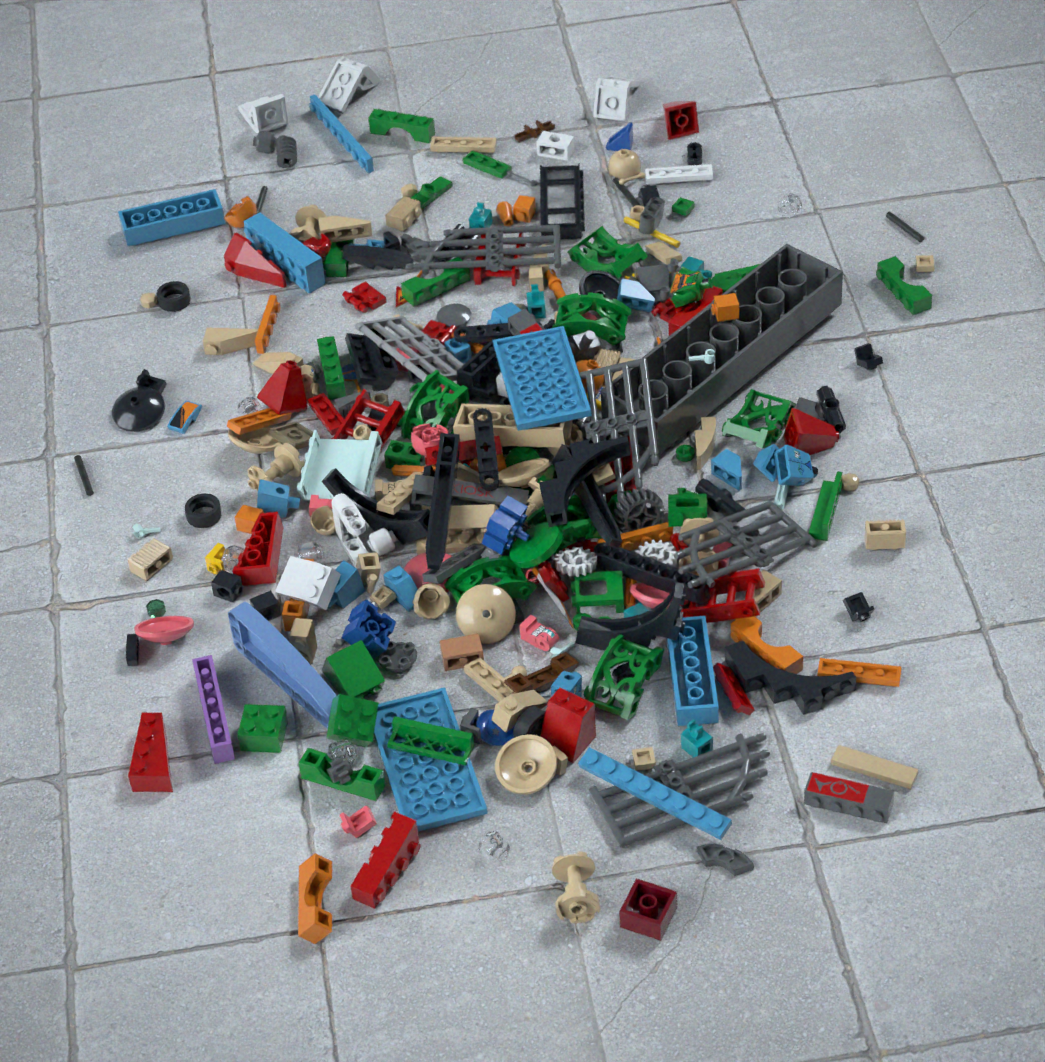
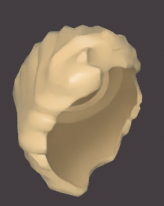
[413,583,450,619]

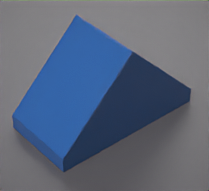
[605,122,633,151]

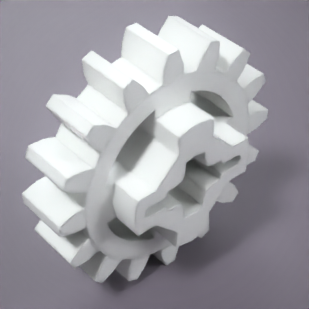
[635,540,677,567]
[555,547,597,577]

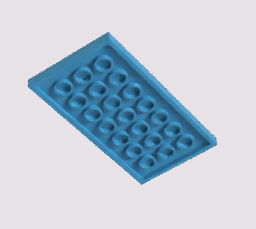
[493,326,592,431]
[374,687,488,832]

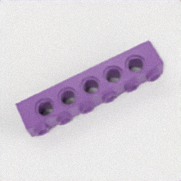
[192,655,235,764]

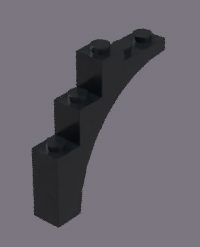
[539,436,631,527]
[321,468,430,545]
[575,582,686,652]
[725,641,856,715]

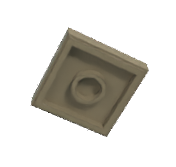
[269,422,321,450]

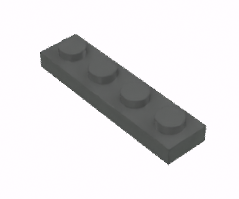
[422,543,487,584]

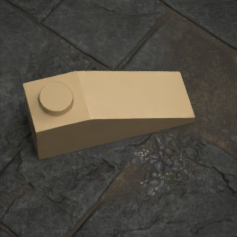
[318,216,373,242]
[203,328,258,355]
[253,352,304,374]
[753,569,782,617]
[491,690,548,732]

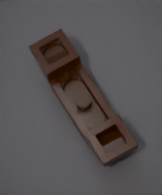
[504,652,579,693]

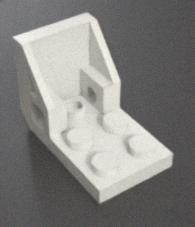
[318,57,381,113]
[593,77,640,121]
[239,94,288,134]

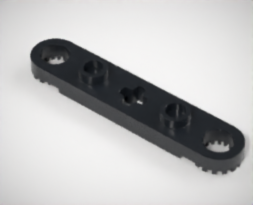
[454,321,542,344]
[473,408,499,491]

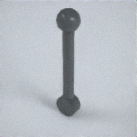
[507,171,537,187]

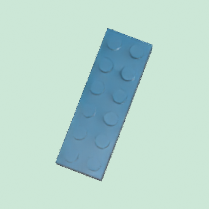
[118,189,225,246]
[244,212,325,294]
[666,616,719,726]

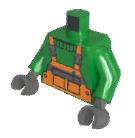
[660,258,713,308]

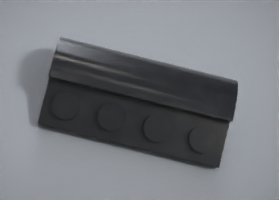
[345,327,399,391]
[457,339,501,400]

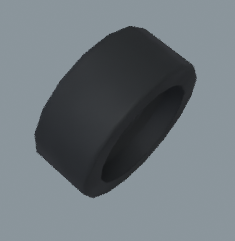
[156,281,191,312]
[185,493,222,528]
[513,706,546,738]

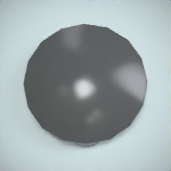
[437,304,471,328]
[378,641,417,672]

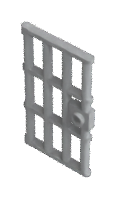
[355,316,464,381]

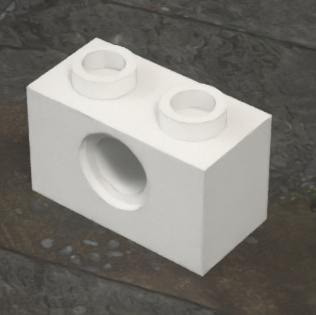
[536,131,574,161]

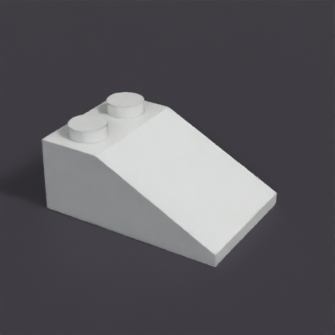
[275,556,341,610]

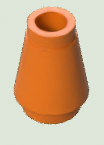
[496,201,514,226]

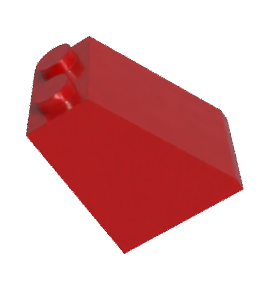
[540,688,596,763]

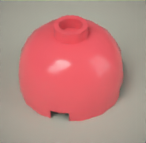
[411,424,448,458]

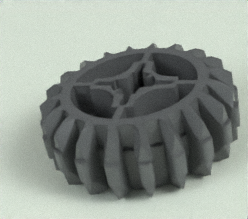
[613,488,665,533]

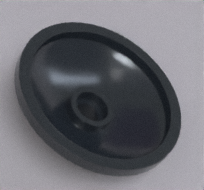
[579,270,621,312]
[112,387,165,432]

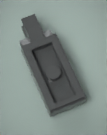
[400,233,435,262]

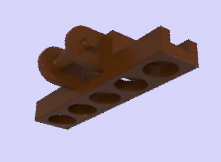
[514,120,555,143]

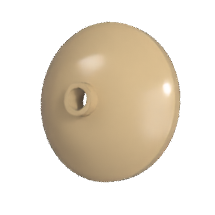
[228,427,281,454]
[498,458,550,489]
[456,584,516,644]
[495,735,557,794]

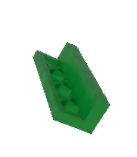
[809,471,843,541]
[387,716,474,765]

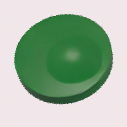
[510,522,562,568]

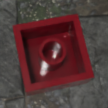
[619,878,678,941]

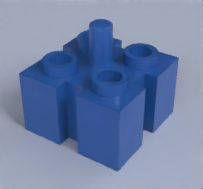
[481,496,530,555]
[341,599,396,659]

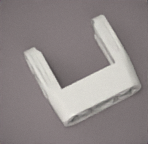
[331,494,368,568]

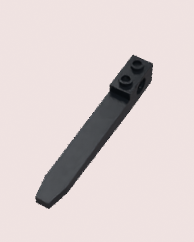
[425,433,461,570]
[552,444,622,548]

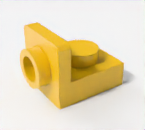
[205,543,227,574]

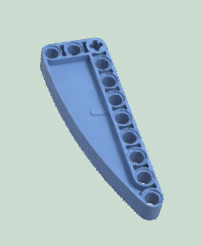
[228,601,337,729]

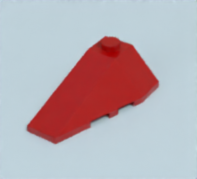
[224,232,287,288]

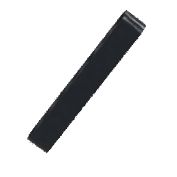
[594,542,710,604]

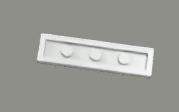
[645,164,713,184]

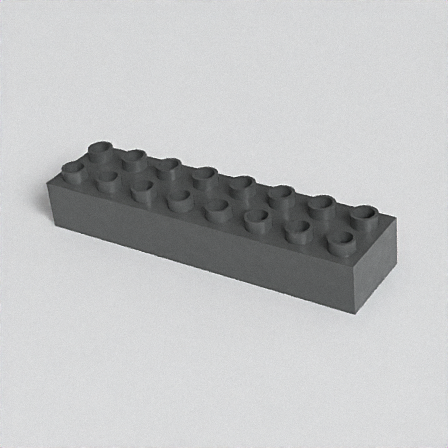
[601,243,843,455]

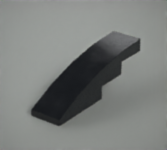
[342,245,414,271]

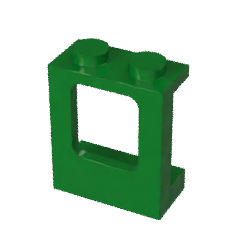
[668,494,707,527]
[571,571,624,614]

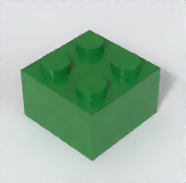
[326,694,379,747]
[237,704,288,753]

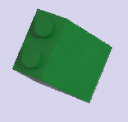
[322,640,385,699]

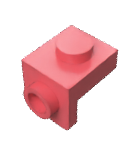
[340,805,377,838]

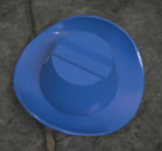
[477,710,514,746]

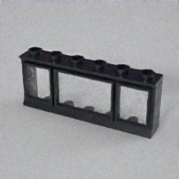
[540,163,585,239]

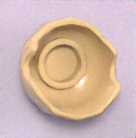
[310,506,336,536]

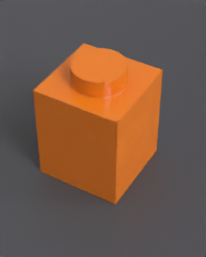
[513,195,536,223]
[711,293,739,322]
[235,505,264,534]

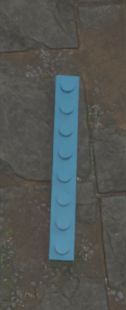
[309,94,374,173]
[578,747,732,840]

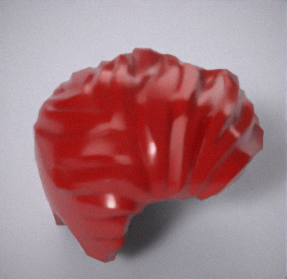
[302,233,331,259]

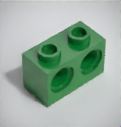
[384,440,425,469]

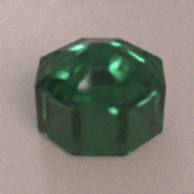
[146,599,166,618]

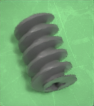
[276,135,297,168]

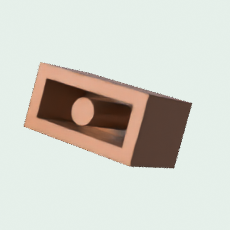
[439,633,484,671]

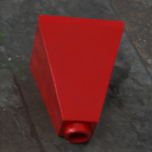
[663,101,699,140]
[257,360,307,415]
[783,408,839,455]

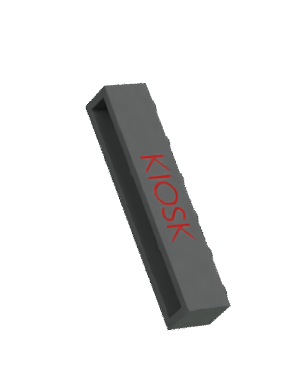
[411,474,529,508]

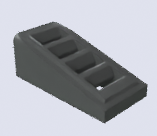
[335,390,371,419]

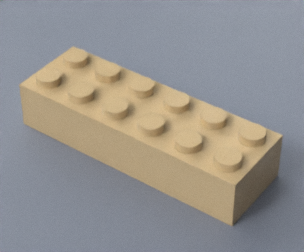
[453,404,573,448]

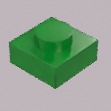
[672,197,695,216]

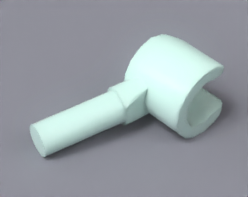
[689,349,715,364]
[133,524,160,539]
[550,642,575,658]

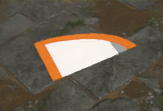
[532,565,573,628]

